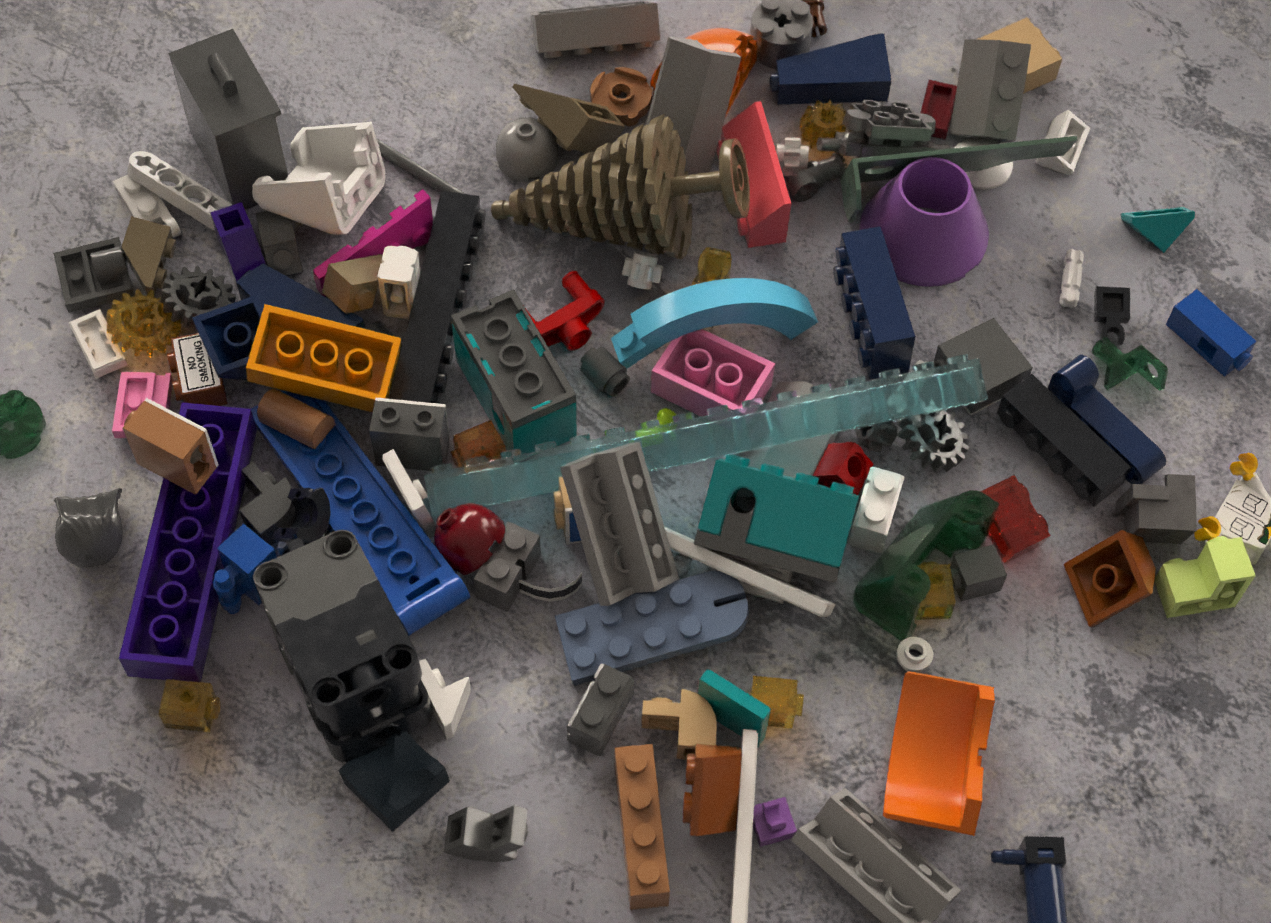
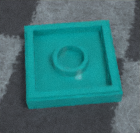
[698,669,771,747]

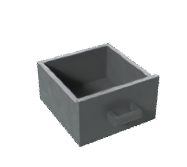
[168,29,288,210]

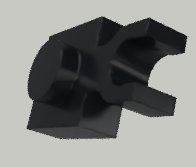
[1094,286,1130,345]

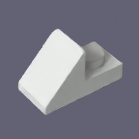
[419,658,471,740]

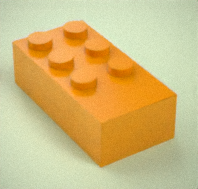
[246,304,401,412]

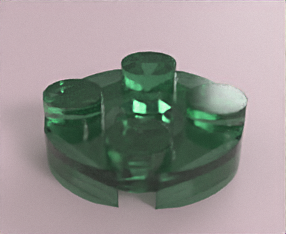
[0,390,46,459]

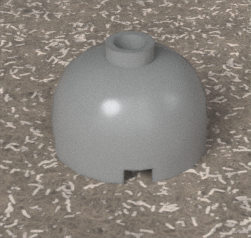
[496,117,558,182]

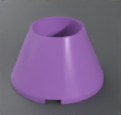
[859,157,989,287]

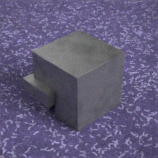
[1116,474,1197,544]

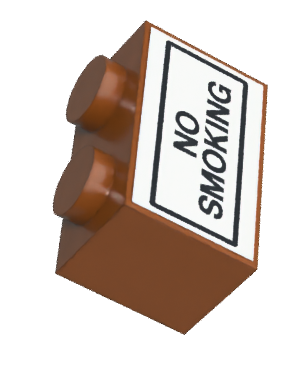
[167,333,228,406]

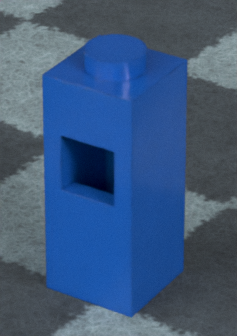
[1166,289,1256,377]

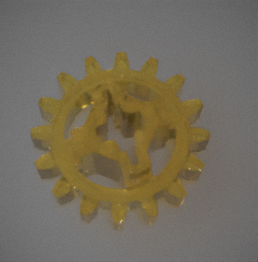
[106,289,182,357]

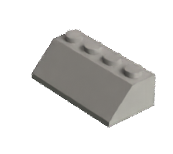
[530,0,661,58]

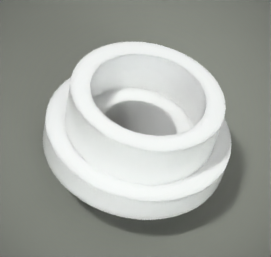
[896,637,933,672]

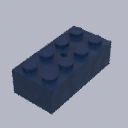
[833,226,915,380]

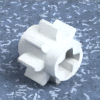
[776,137,809,177]
[622,251,663,290]

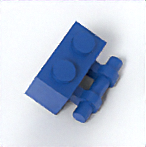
[213,524,277,614]

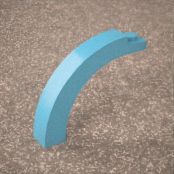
[611,278,818,368]

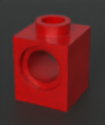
[812,442,874,495]

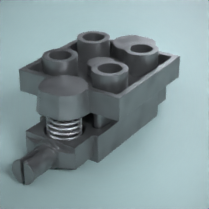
[817,100,951,158]

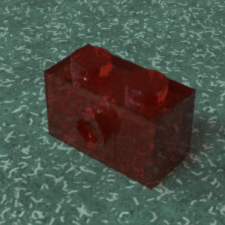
[969,475,1051,563]

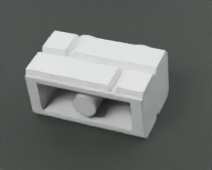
[377,246,421,319]
[848,467,904,554]

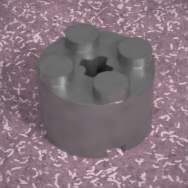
[750,0,813,69]

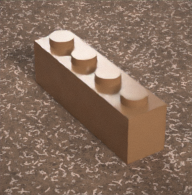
[614,744,670,910]

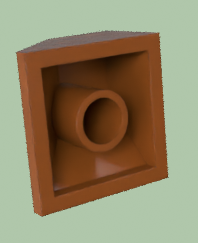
[1063,530,1156,628]

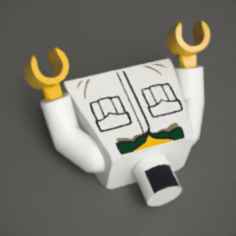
[1194,453,1271,564]

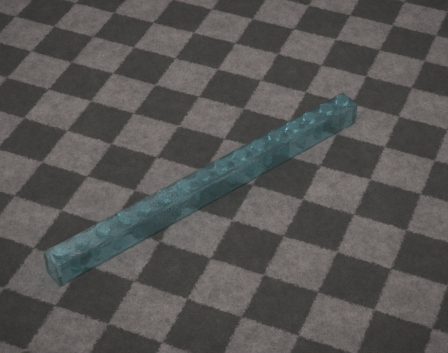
[424,354,988,518]

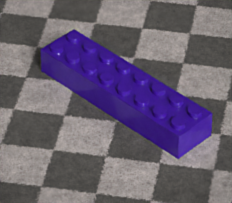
[119,402,257,684]

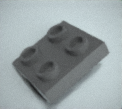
[53,237,135,313]

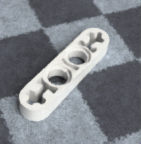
[127,151,232,231]

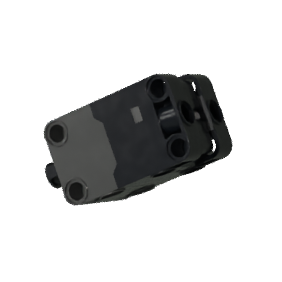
[253,530,433,762]

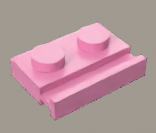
[112,372,173,438]

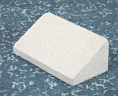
[1036,110,1090,176]

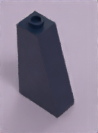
[770,33,891,105]
[236,264,365,328]

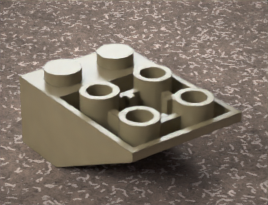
[512,83,625,154]

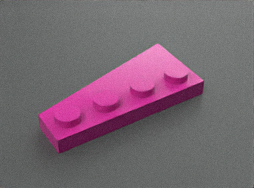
[313,189,433,297]

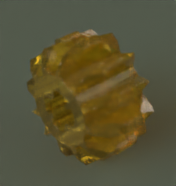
[799,99,853,153]

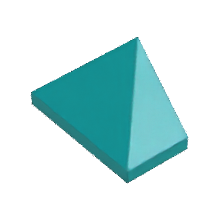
[1121,207,1195,253]

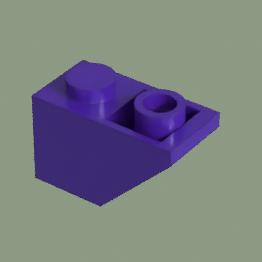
[210,202,266,281]

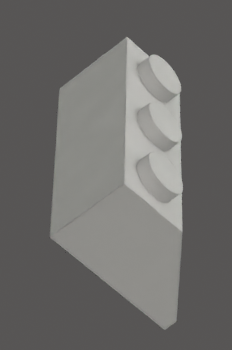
[949,39,1031,142]

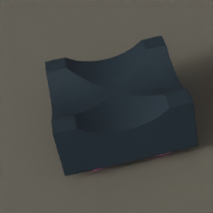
[338,728,450,832]

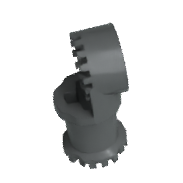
[786,152,847,202]

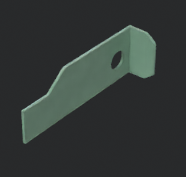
[840,136,1078,223]

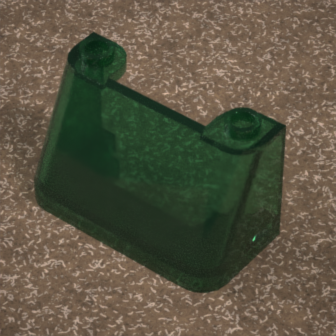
[853,490,999,641]

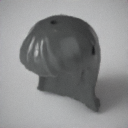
[54,488,123,568]

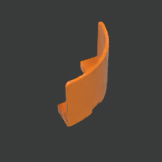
[883,671,995,836]

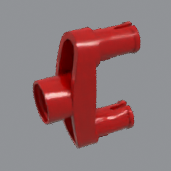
[523,271,605,351]

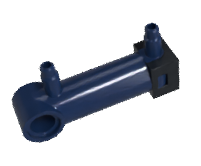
[991,836,1067,923]

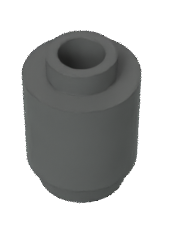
[580,347,630,397]

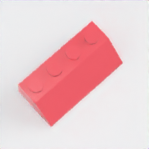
[716,101,791,248]

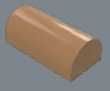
[257,388,335,449]

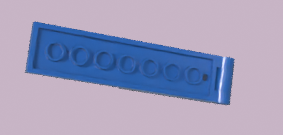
[251,390,471,636]

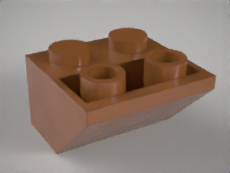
[683,744,742,836]

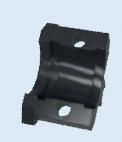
[271,487,331,543]

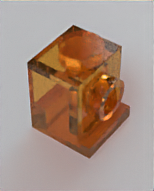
[450,420,507,474]

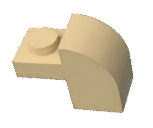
[641,689,717,760]

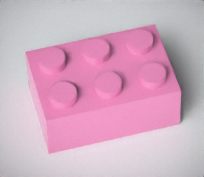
[651,329,775,436]

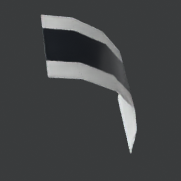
[519,572,582,602]

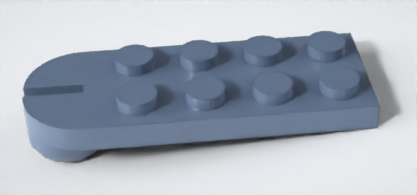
[555,571,749,686]

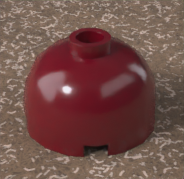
[433,503,506,575]

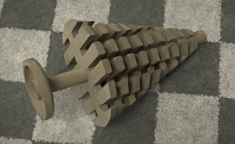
[491,114,750,259]

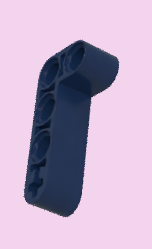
[1048,355,1166,484]

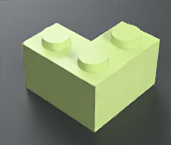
[1154,536,1256,618]

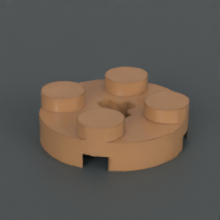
[590,67,653,126]

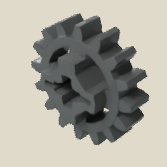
[160,266,236,328]
[897,400,969,472]

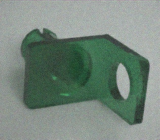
[1092,337,1168,391]

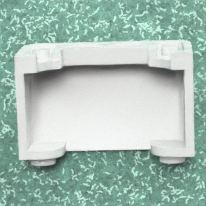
[252,122,386,235]

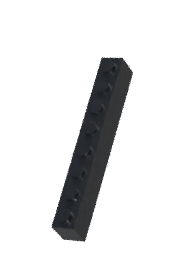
[389,191,486,404]

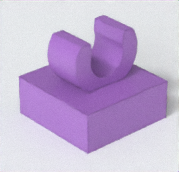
[753,797,797,847]

